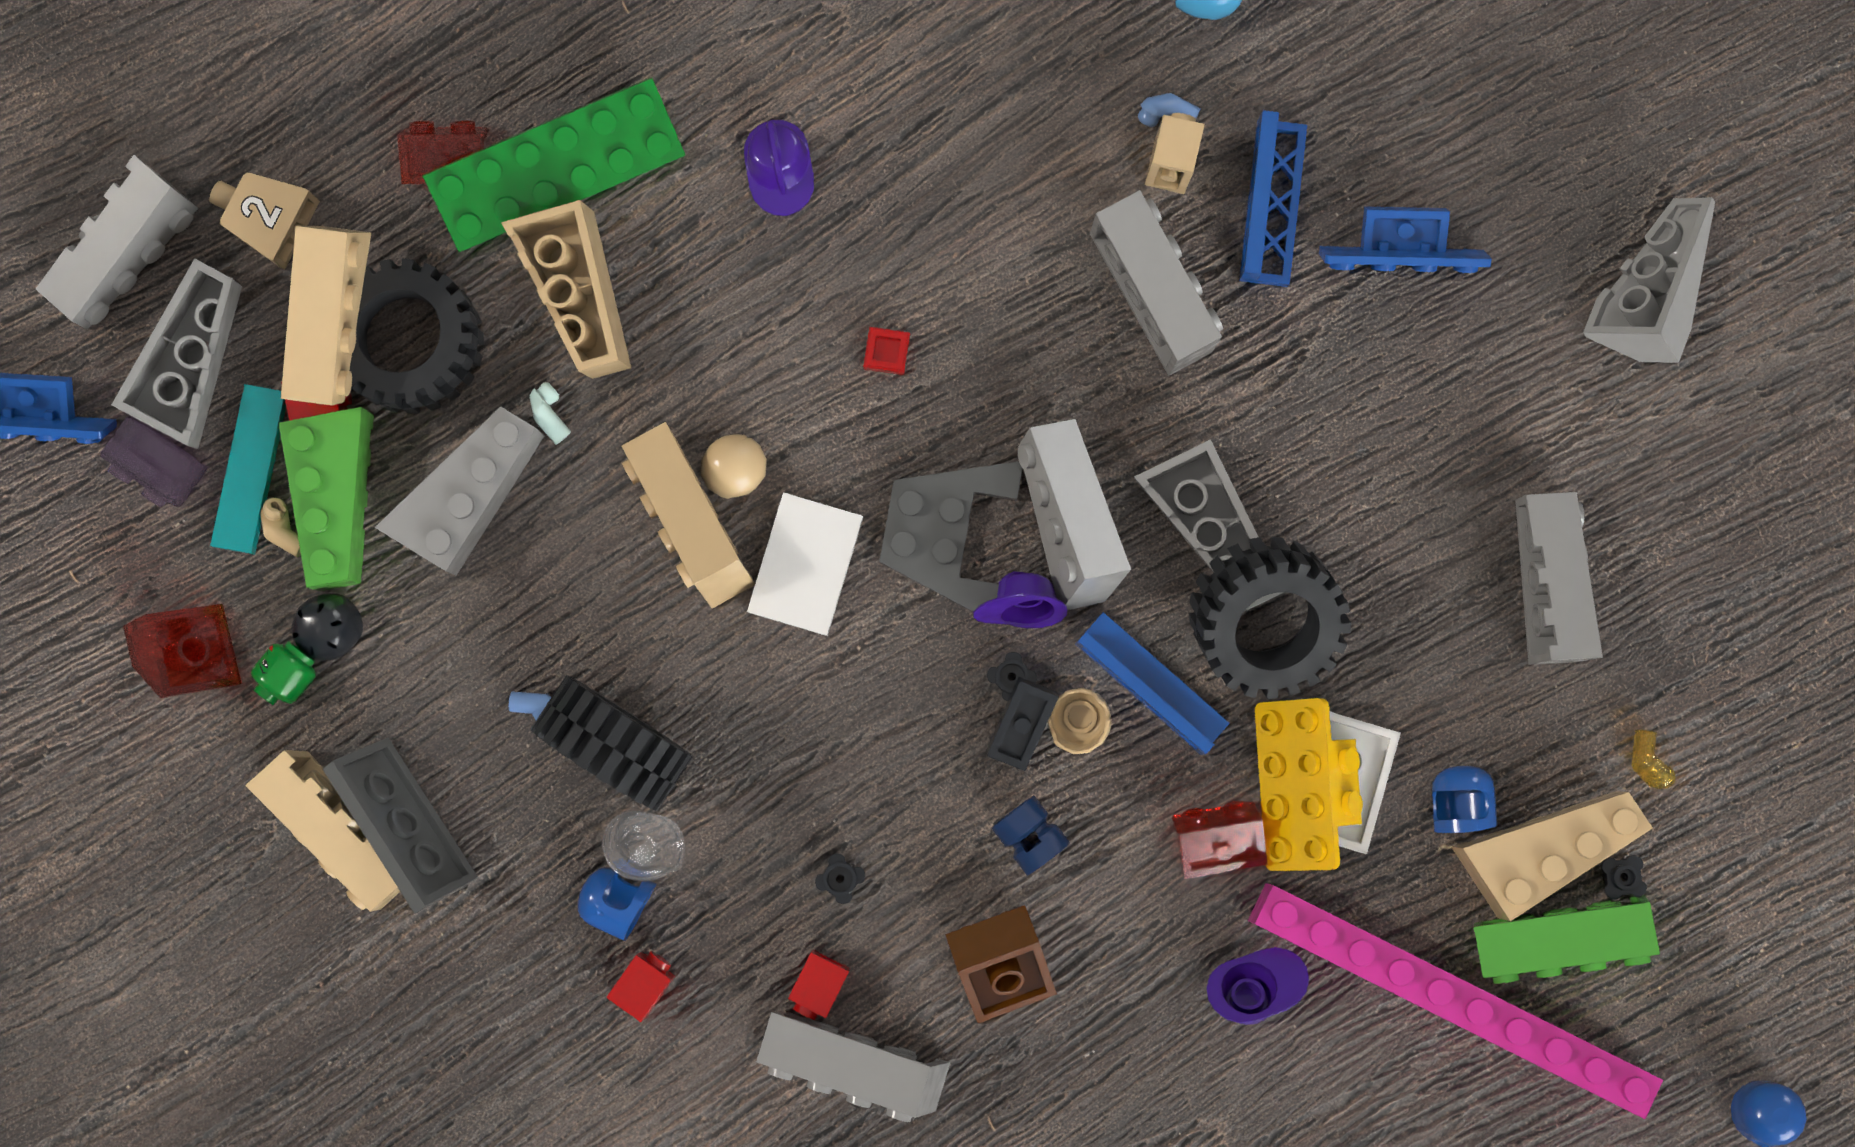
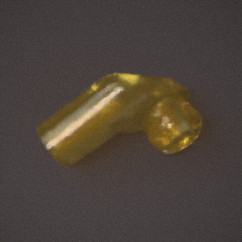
[1632,730,1676,790]

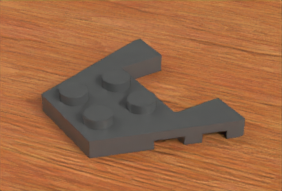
[879,461,1022,612]

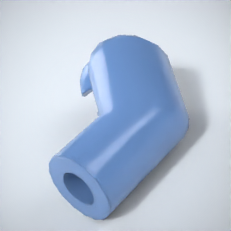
[1138,93,1201,127]
[509,691,551,720]

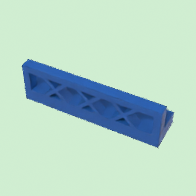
[1239,110,1307,287]
[1075,612,1230,755]

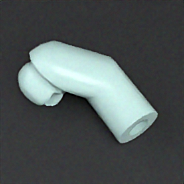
[530,382,571,445]

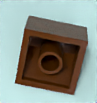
[945,905,1057,1023]

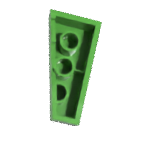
[279,407,374,592]
[1474,895,1660,984]

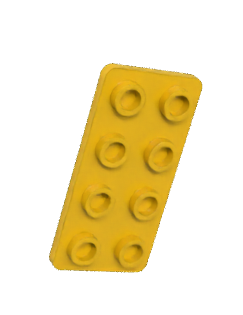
[1255,698,1363,871]

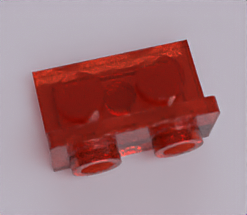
[397,120,487,184]
[1172,800,1268,879]

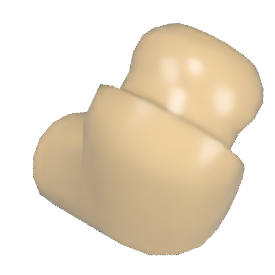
[261,497,301,557]

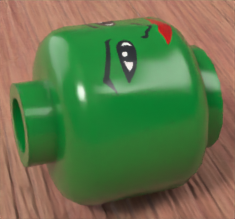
[251,641,316,705]

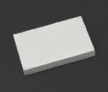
[747,492,863,636]
[1329,711,1401,854]

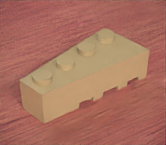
[501,200,631,379]
[281,226,371,405]
[622,422,755,609]
[245,750,400,912]
[1451,792,1653,921]

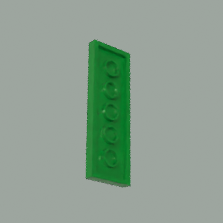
[423,77,686,252]

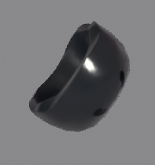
[291,593,363,661]

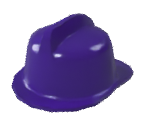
[744,120,814,216]
[973,571,1067,629]
[1206,947,1309,1025]

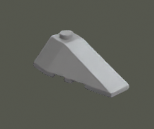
[1583,197,1715,363]

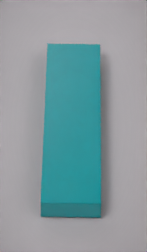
[210,384,286,555]

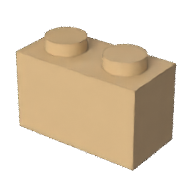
[1144,113,1205,194]

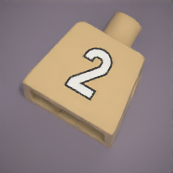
[209,173,320,270]

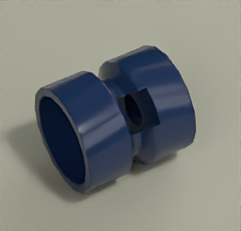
[991,795,1070,876]

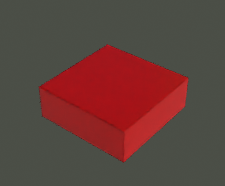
[863,327,910,375]

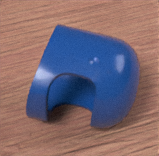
[1432,766,1497,833]
[577,867,657,941]
[1731,1080,1807,1147]

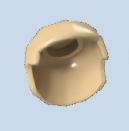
[701,434,767,499]
[1047,688,1112,754]

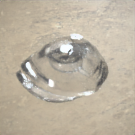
[602,810,685,881]

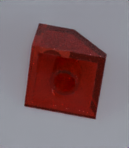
[123,604,242,698]

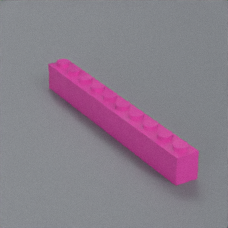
[1248,883,1663,1119]

